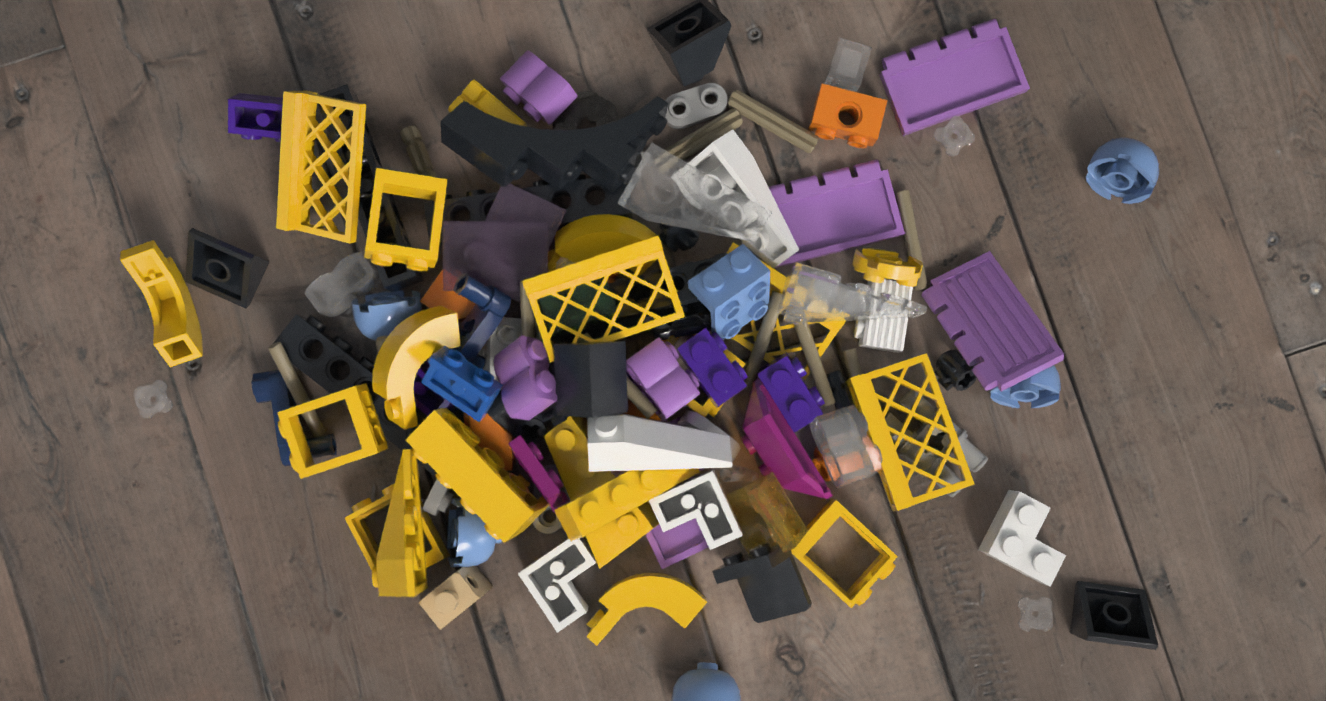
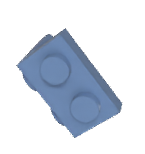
[688,244,770,340]

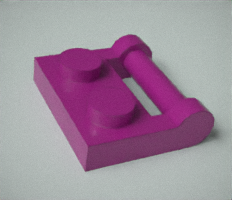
[508,436,570,513]

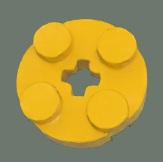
[852,248,923,287]

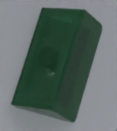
[539,277,617,336]

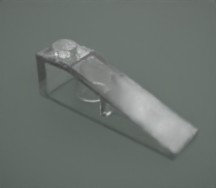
[617,142,772,242]
[777,263,927,325]

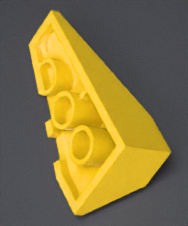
[372,449,428,597]

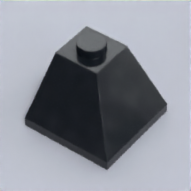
[646,0,731,87]

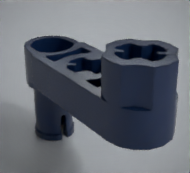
[452,273,511,369]
[251,369,337,466]

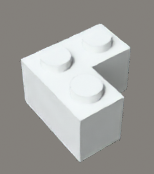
[649,469,743,550]
[978,490,1066,587]
[518,537,596,632]

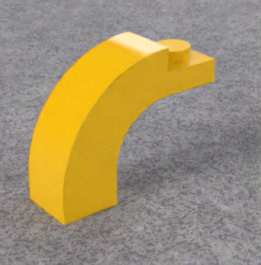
[541,214,658,276]
[120,240,203,367]
[372,306,461,430]
[586,573,707,646]

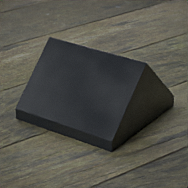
[186,228,269,309]
[554,341,628,418]
[1070,581,1158,650]

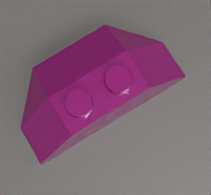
[740,378,833,499]

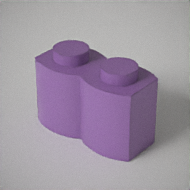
[500,50,578,125]
[494,335,557,420]
[626,337,700,421]

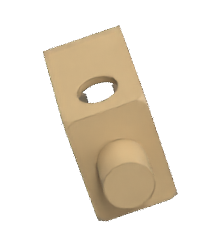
[419,566,493,630]

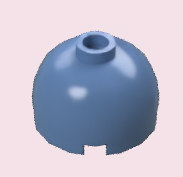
[1086,138,1159,204]
[351,290,422,341]
[990,365,1061,408]
[447,498,502,567]
[671,662,741,701]

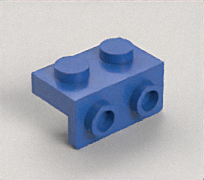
[421,346,503,422]

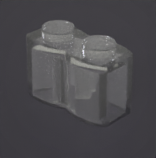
[305,252,381,317]
[810,405,882,488]

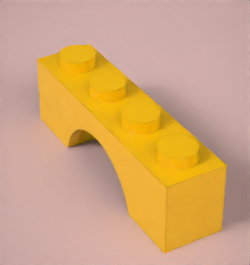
[554,468,700,541]

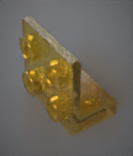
[726,472,808,554]

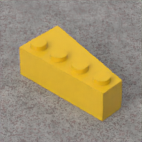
[406,408,549,543]
[544,416,659,569]

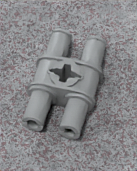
[884,389,988,497]

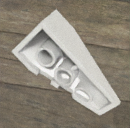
[671,129,799,268]
[588,413,732,472]

